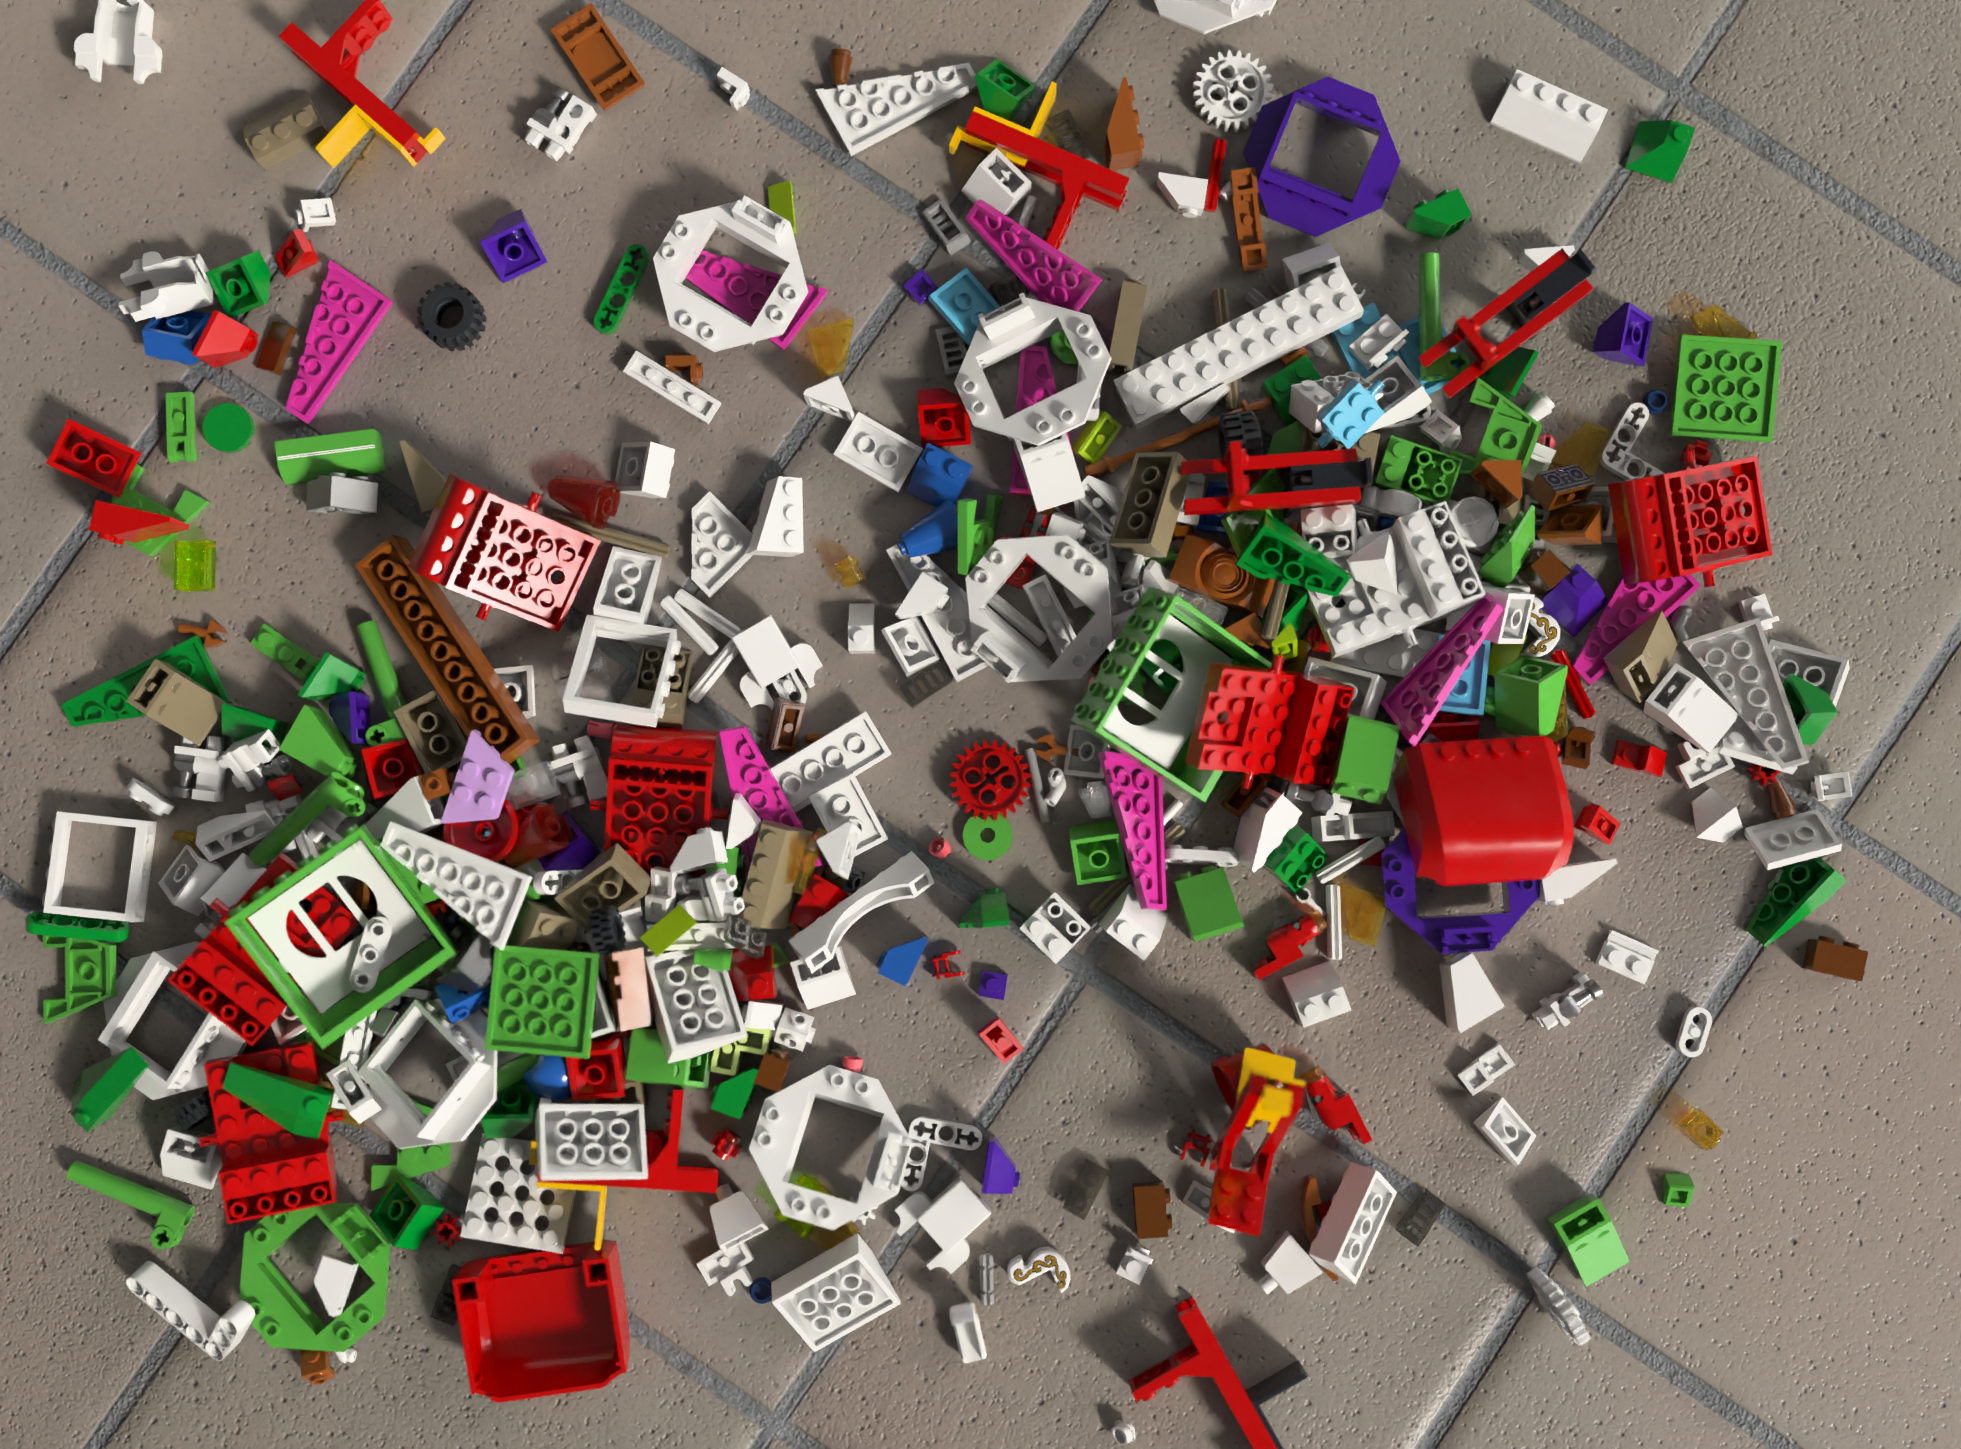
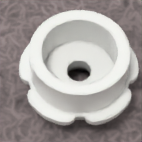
[1111,1420,1135,1446]

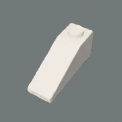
[196,811,277,862]

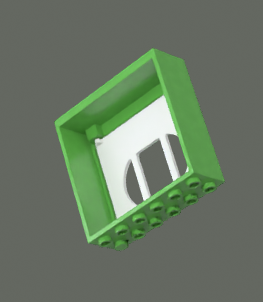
[1071,587,1272,802]
[225,824,457,1049]

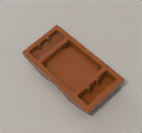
[550,3,646,112]
[1168,534,1275,619]

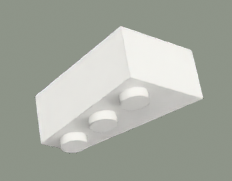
[745,476,803,557]

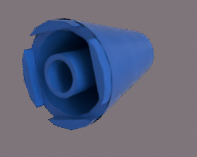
[896,500,958,558]

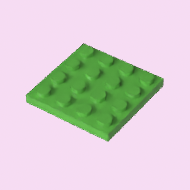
[1669,335,1782,442]
[485,945,600,1059]

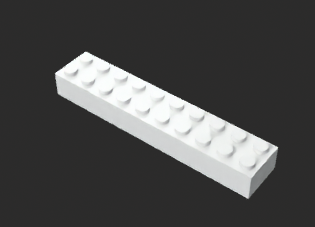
[1114,266,1364,430]

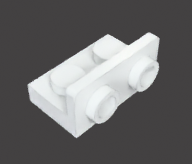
[1348,314,1409,370]

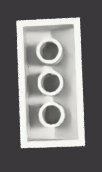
[1490,69,1608,164]
[1309,1162,1397,1284]

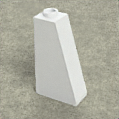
[358,776,444,856]

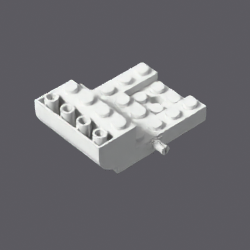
[1304,501,1485,658]

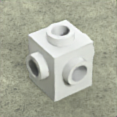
[774,1008,816,1051]

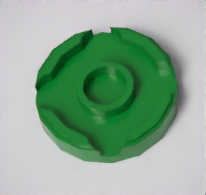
[202,403,255,453]

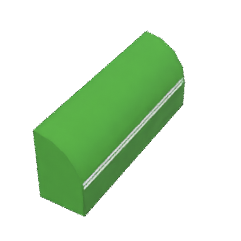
[274,429,385,485]

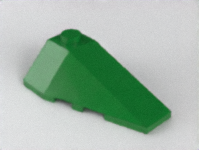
[958,888,1009,928]

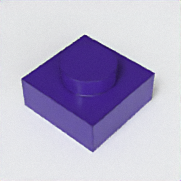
[903,270,938,306]
[979,970,1008,1000]

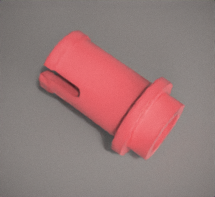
[587,720,617,741]

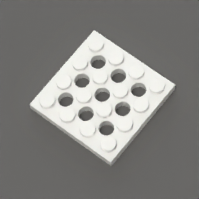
[460,1133,576,1254]

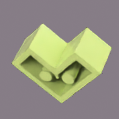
[710,1022,772,1076]

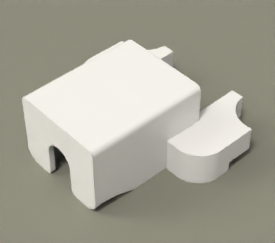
[74,0,162,84]
[119,252,213,322]
[731,614,823,710]
[895,1175,992,1274]

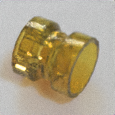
[833,556,866,589]

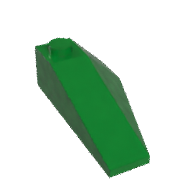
[1236,513,1351,597]
[1746,857,1847,947]
[71,1047,149,1133]
[222,1062,334,1140]

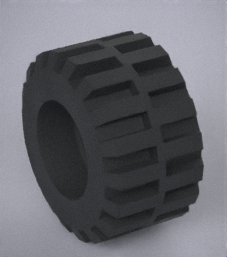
[417,282,486,351]
[1218,410,1263,475]

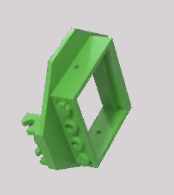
[239,1202,391,1352]

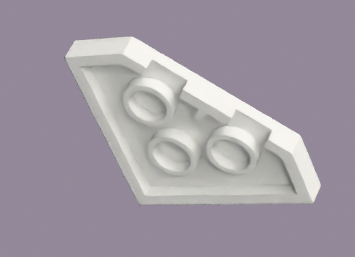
[691,491,753,597]

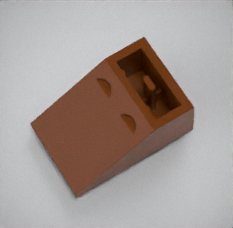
[1104,77,1144,171]

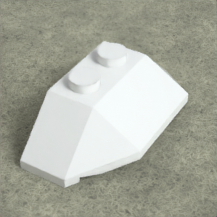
[1074,475,1150,563]

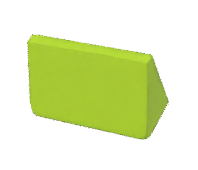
[768,180,797,234]
[1072,410,1122,464]
[1271,623,1298,661]
[1487,636,1527,679]
[640,904,697,957]

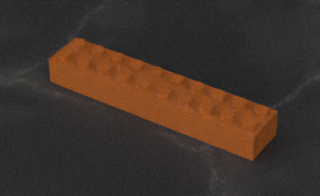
[355,535,540,764]

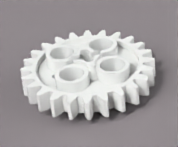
[1192,50,1273,132]
[1527,1267,1590,1346]

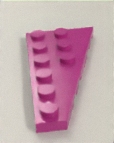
[965,199,1103,312]
[685,250,828,351]
[285,260,393,424]
[1009,346,1072,496]
[1572,574,1701,686]
[1380,592,1503,746]
[719,726,823,876]
[1098,751,1167,911]

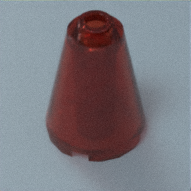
[547,475,621,530]
[504,803,573,867]

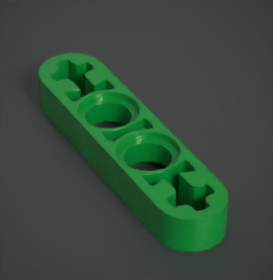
[594,244,650,335]
[25,912,129,942]

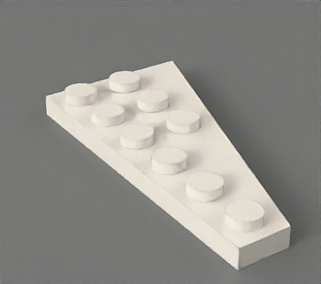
[886,544,989,682]
[1683,618,1809,770]

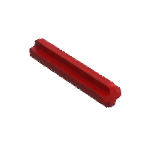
[1203,139,1227,212]
[1551,649,1595,719]

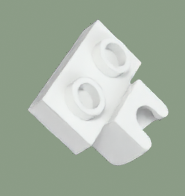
[1675,741,1735,789]
[696,1242,754,1296]

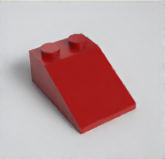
[46,419,142,498]
[88,500,189,545]

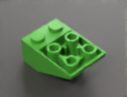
[1371,435,1463,505]
[1477,505,1535,588]
[624,1028,713,1091]
[1546,1193,1630,1287]

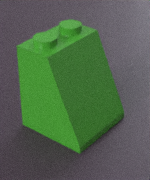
[1495,655,1568,737]
[279,705,360,779]
[1331,714,1400,804]
[1172,864,1244,942]

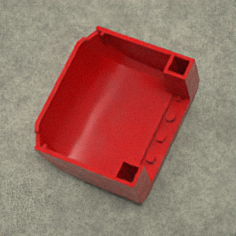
[1392,736,1574,886]
[452,1240,630,1403]

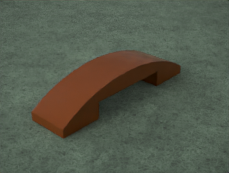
[1230,167,1268,272]
[1301,1174,1338,1281]

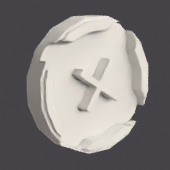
[1450,496,1499,548]

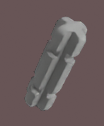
[979,1253,994,1305]

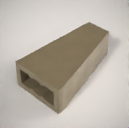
[1105,279,1147,376]

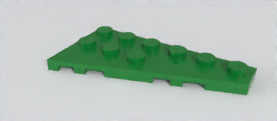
[61,636,232,727]

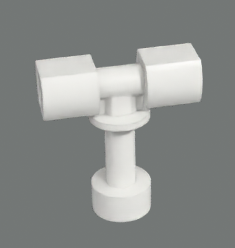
[246,794,302,854]

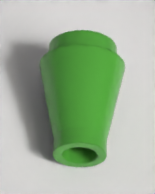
[694,947,732,973]

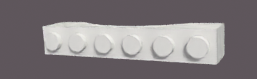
[789,851,934,973]

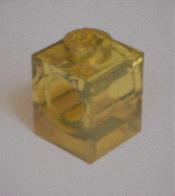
[1676,1108,1724,1151]

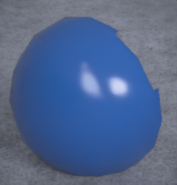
[523,1054,572,1101]

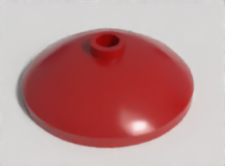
[443,799,519,863]

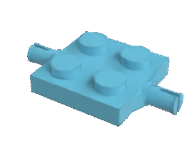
[1316,378,1385,449]

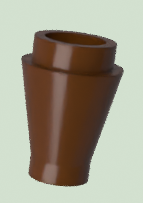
[828,49,853,87]
[1767,781,1797,820]

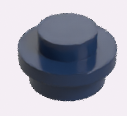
[1642,389,1668,415]
[749,1277,772,1304]

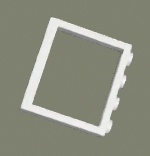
[563,615,681,727]
[42,811,157,922]

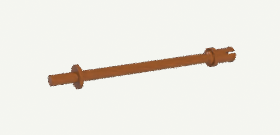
[1083,396,1272,478]

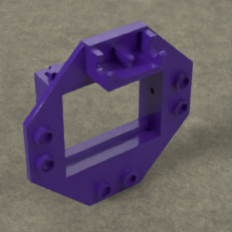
[1243,77,1401,237]
[1381,827,1540,954]

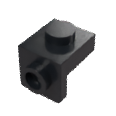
[821,862,865,894]

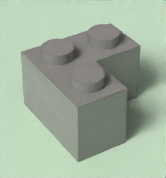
[306,472,378,515]

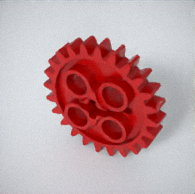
[950,740,1031,822]

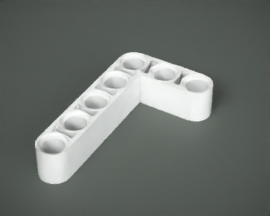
[126,1261,255,1361]

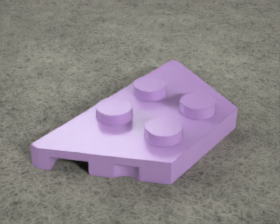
[441,730,515,823]

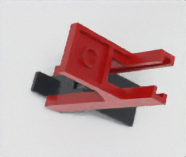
[1418,248,1596,400]
[1180,441,1373,518]
[1128,1296,1308,1449]

